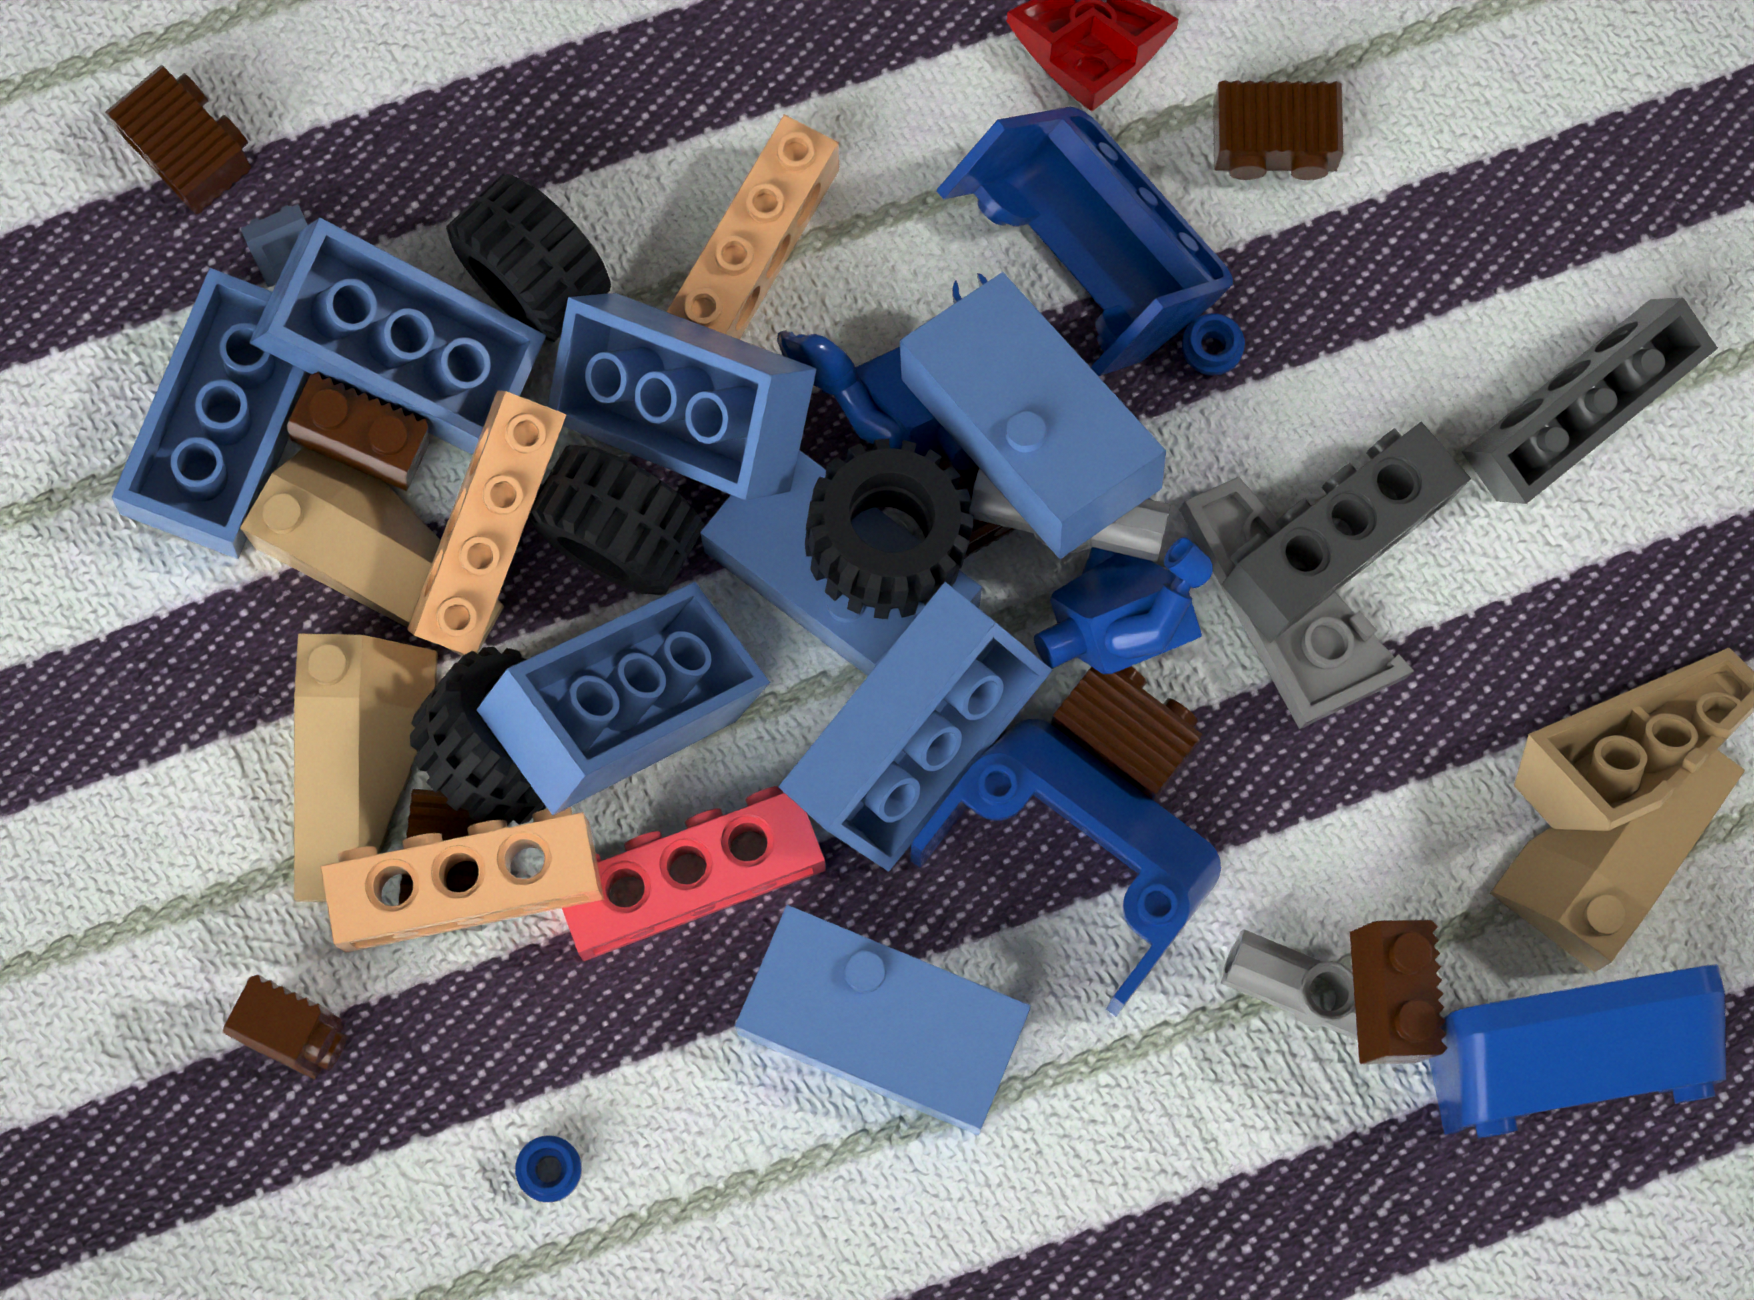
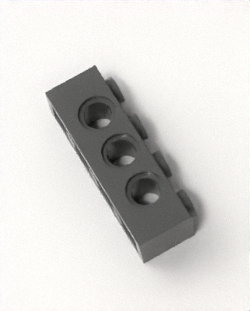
[1462,298,1718,504]
[1221,421,1471,643]

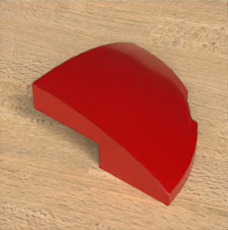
[1006,0,1179,112]

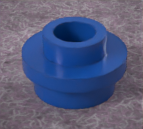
[1182,313,1245,375]
[515,1135,582,1203]

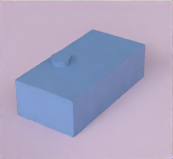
[249,218,546,455]
[112,268,312,559]
[900,272,1166,559]
[548,293,817,500]
[700,450,982,676]
[477,582,770,815]
[778,582,1053,872]
[735,905,1031,1136]

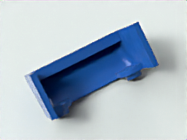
[936,107,1233,376]
[910,719,1221,1017]
[1429,965,1726,1138]

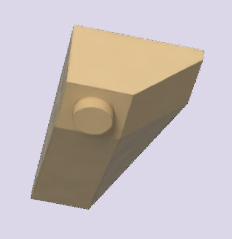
[240,447,504,656]
[294,634,438,902]
[1514,648,1754,831]
[1490,750,1745,972]

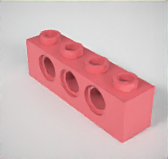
[562,786,826,961]

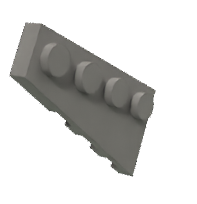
[1179,477,1414,729]

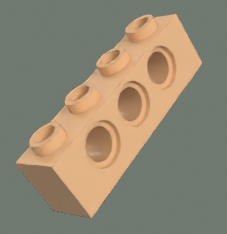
[667,114,839,340]
[407,390,567,654]
[321,807,604,953]

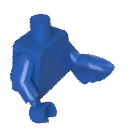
[777,273,988,470]
[1034,498,1213,674]

